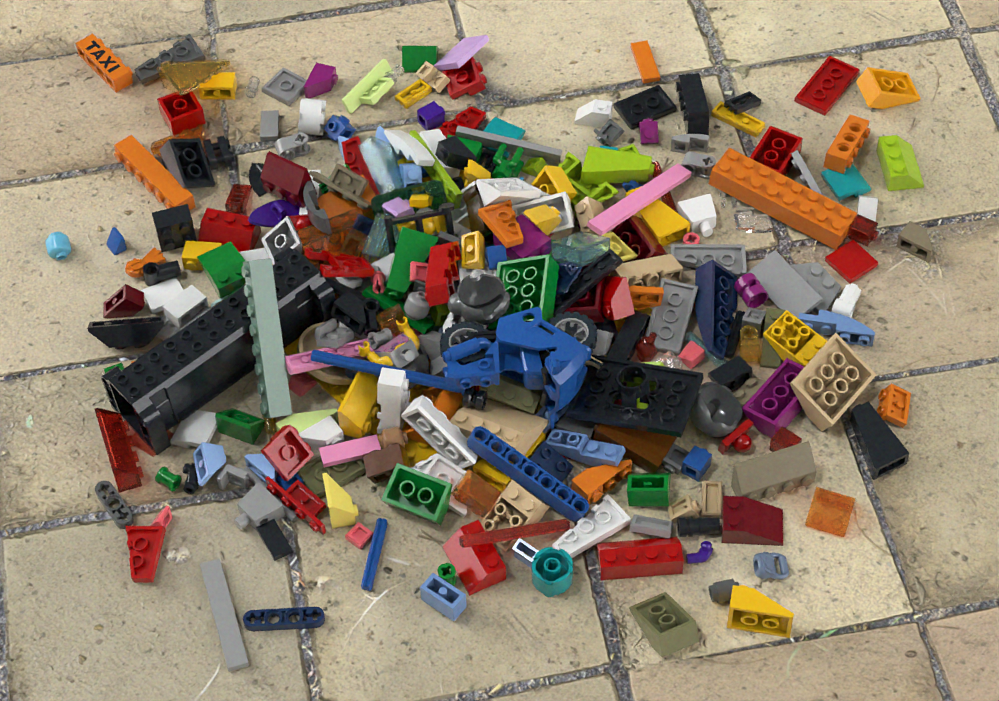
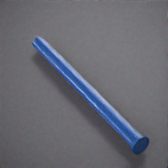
[311,350,465,396]

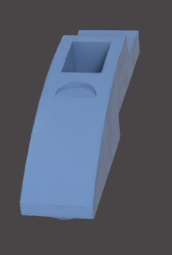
[798,309,875,347]
[545,429,626,467]

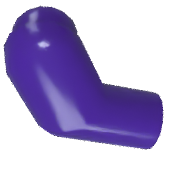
[686,541,713,564]

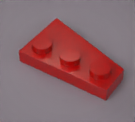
[125,526,166,583]

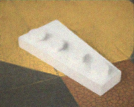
[552,494,631,558]

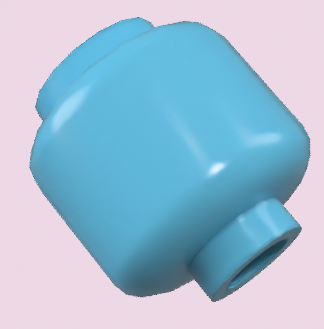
[45,232,72,260]

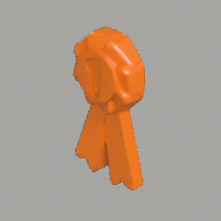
[125,247,166,278]

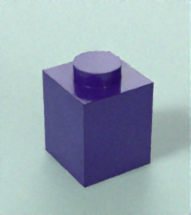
[417,101,445,131]

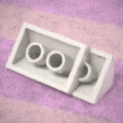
[476,178,550,207]

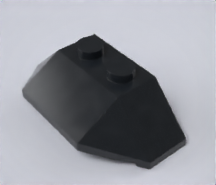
[87,316,166,350]

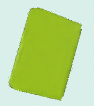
[521,157,547,177]

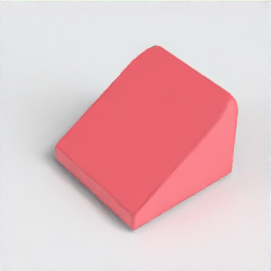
[288,372,317,397]
[150,506,173,528]

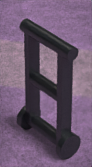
[384,203,459,254]

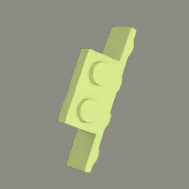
[342,59,394,114]

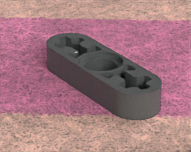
[95,481,134,529]

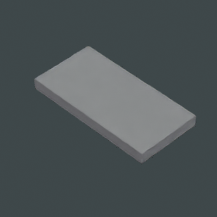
[747,250,823,318]
[642,278,698,356]

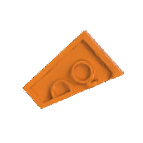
[478,200,524,248]

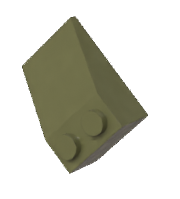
[629,592,699,657]

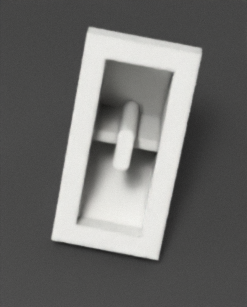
[856,195,878,227]

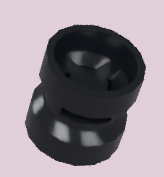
[462,388,488,410]

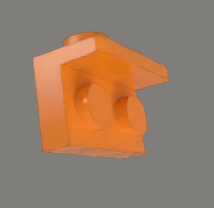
[876,383,911,428]

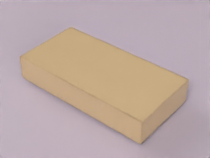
[701,480,722,519]

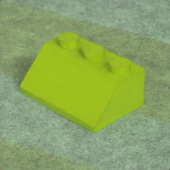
[876,135,924,191]

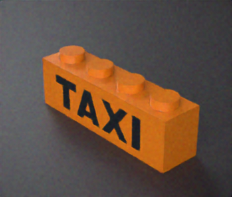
[75,34,133,93]

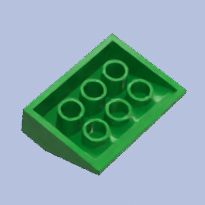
[489,254,559,331]

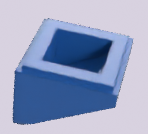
[106,227,127,255]
[485,245,507,270]

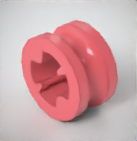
[683,232,700,244]

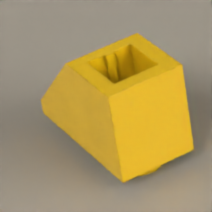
[464,160,491,187]

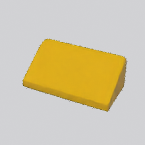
[461,231,485,269]

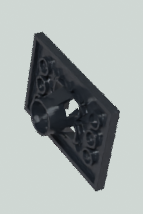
[566,354,704,438]

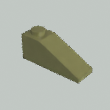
[760,308,786,369]

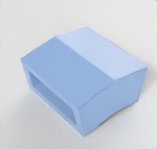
[512,538,538,568]

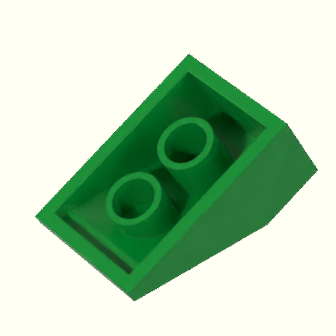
[197,241,246,298]

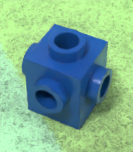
[323,115,356,141]

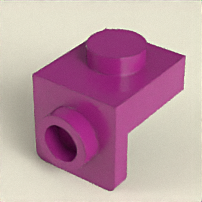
[639,119,659,144]

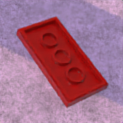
[794,55,860,116]

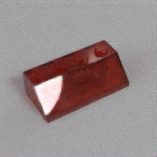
[94,408,144,493]

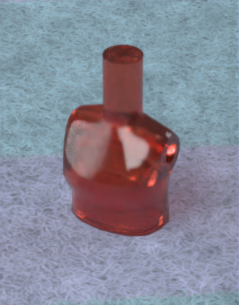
[636,332,658,362]

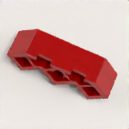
[425,241,462,307]

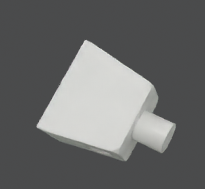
[677,194,716,237]

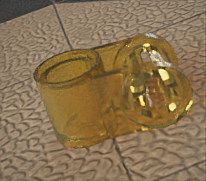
[739,325,761,362]

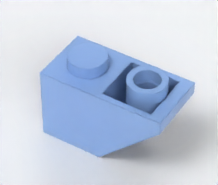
[399,163,423,201]

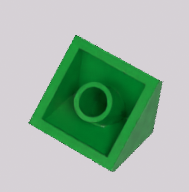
[402,46,438,73]
[215,408,267,445]

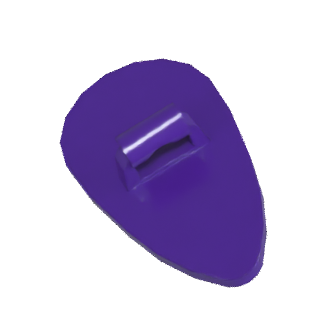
[248,200,300,228]

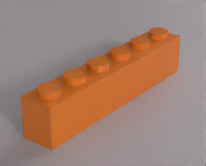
[114,135,196,210]

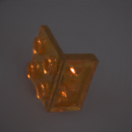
[805,487,857,537]

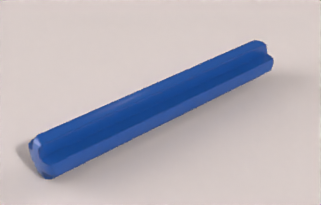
[361,518,388,591]

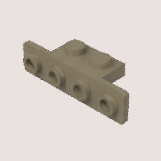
[309,164,375,210]

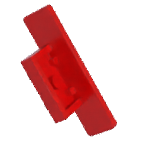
[265,476,326,535]

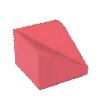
[677,340,705,369]

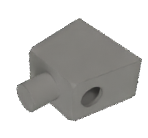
[234,482,285,531]

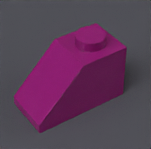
[304,62,338,99]

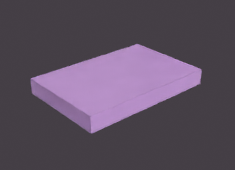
[434,35,489,71]

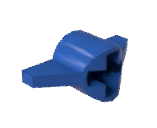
[622,180,643,192]

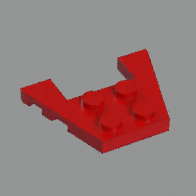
[304,247,375,278]

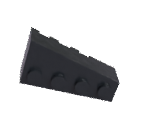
[675,73,709,135]

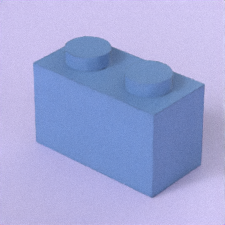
[420,573,467,621]

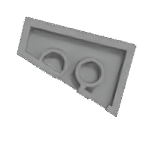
[791,150,824,196]

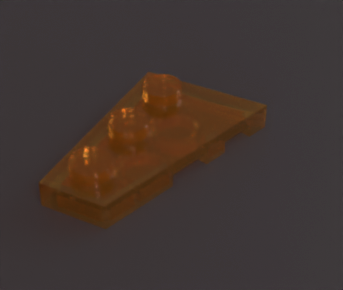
[150,123,205,155]

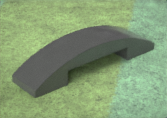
[303,180,332,234]

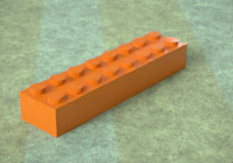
[708,148,858,250]

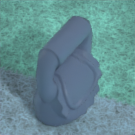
[753,552,790,580]

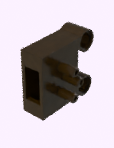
[463,184,494,244]

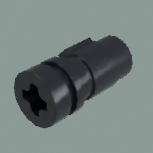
[677,516,720,537]

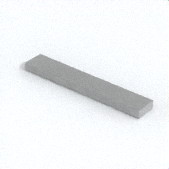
[456,126,562,164]
[200,558,249,672]

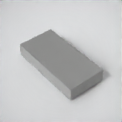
[260,110,279,141]
[630,514,674,538]

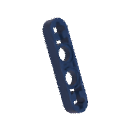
[243,607,325,632]

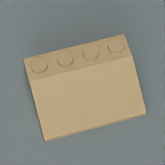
[790,333,876,432]
[450,399,549,455]

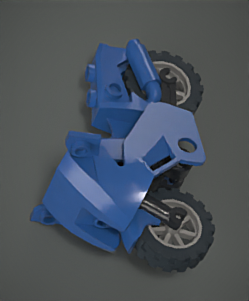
[440,307,597,429]

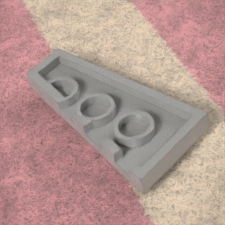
[670,244,747,277]

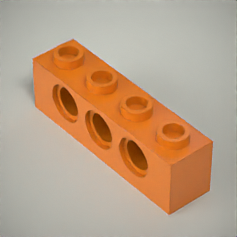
[823,114,871,174]

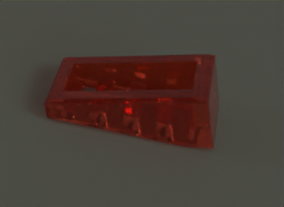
[225,184,252,215]

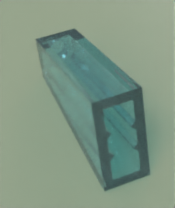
[358,136,406,201]

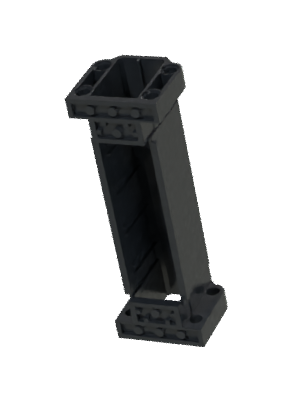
[101,247,338,455]

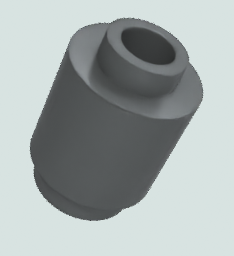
[708,578,739,603]

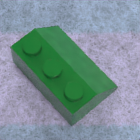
[381,463,452,526]

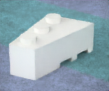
[377,367,411,434]

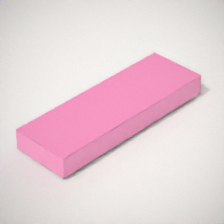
[319,434,381,468]

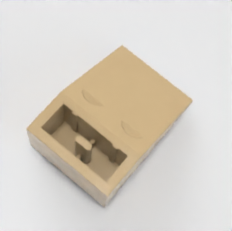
[480,480,549,552]

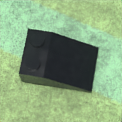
[160,138,216,188]

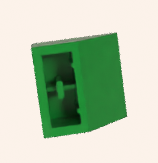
[627,473,671,506]

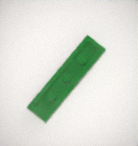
[362,284,435,334]

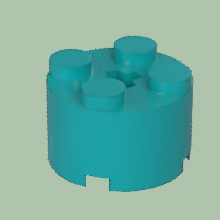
[531,547,573,597]

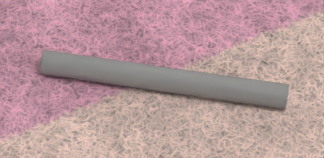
[244,467,298,522]

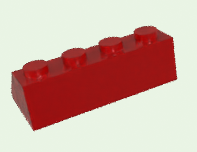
[596,536,684,580]

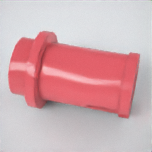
[371,271,386,294]

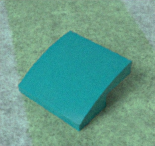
[482,117,526,159]
[821,164,871,201]

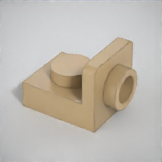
[667,494,701,524]

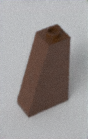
[593,423,677,473]

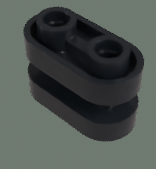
[203,136,235,170]

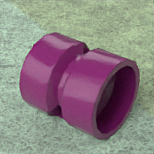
[734,273,768,308]

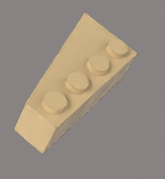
[610,254,684,287]

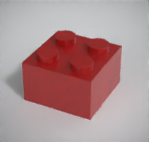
[157,87,206,136]

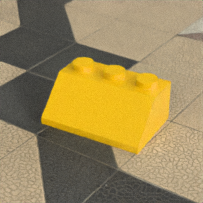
[337,371,380,439]

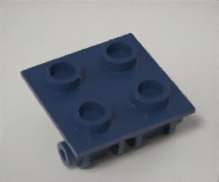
[556,262,582,295]
[525,441,574,488]

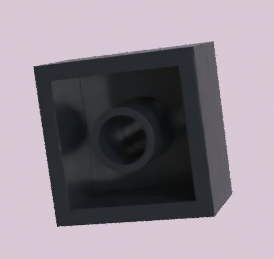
[152,204,197,252]

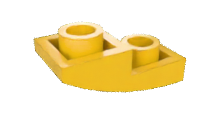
[409,194,433,209]

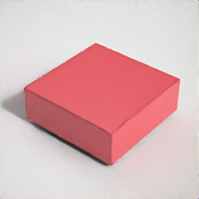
[410,261,428,283]
[345,522,373,550]

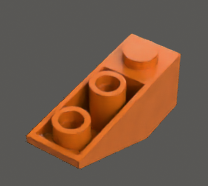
[571,460,632,505]

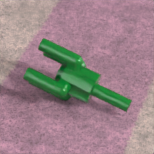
[492,143,524,179]

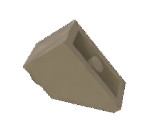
[896,221,933,263]

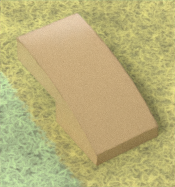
[415,61,450,93]

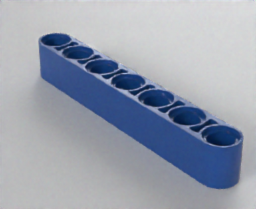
[467,426,589,522]

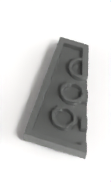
[134,34,205,84]

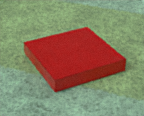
[825,240,878,284]

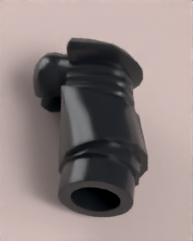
[183,462,199,494]

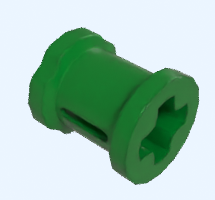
[155,466,182,492]
[437,563,457,586]

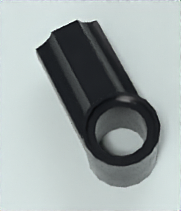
[143,260,181,287]
[363,297,381,337]

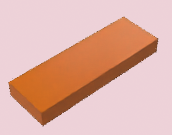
[631,40,660,84]

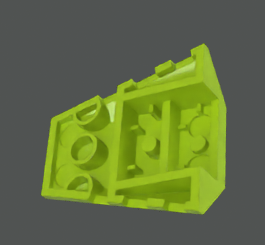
[558,151,619,218]

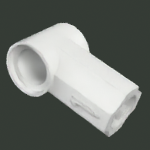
[831,283,861,318]

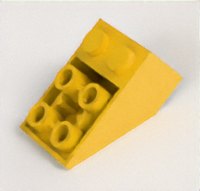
[763,310,827,367]

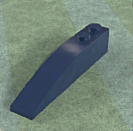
[695,259,737,360]

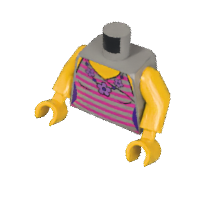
[358,317,420,368]

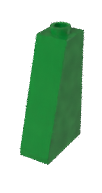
[383,227,438,300]

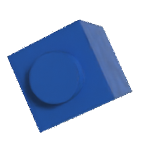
[682,445,712,482]

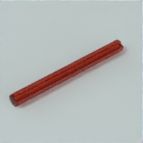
[459,519,570,548]

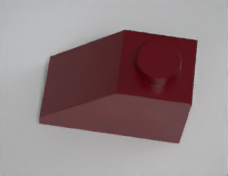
[103,284,145,319]

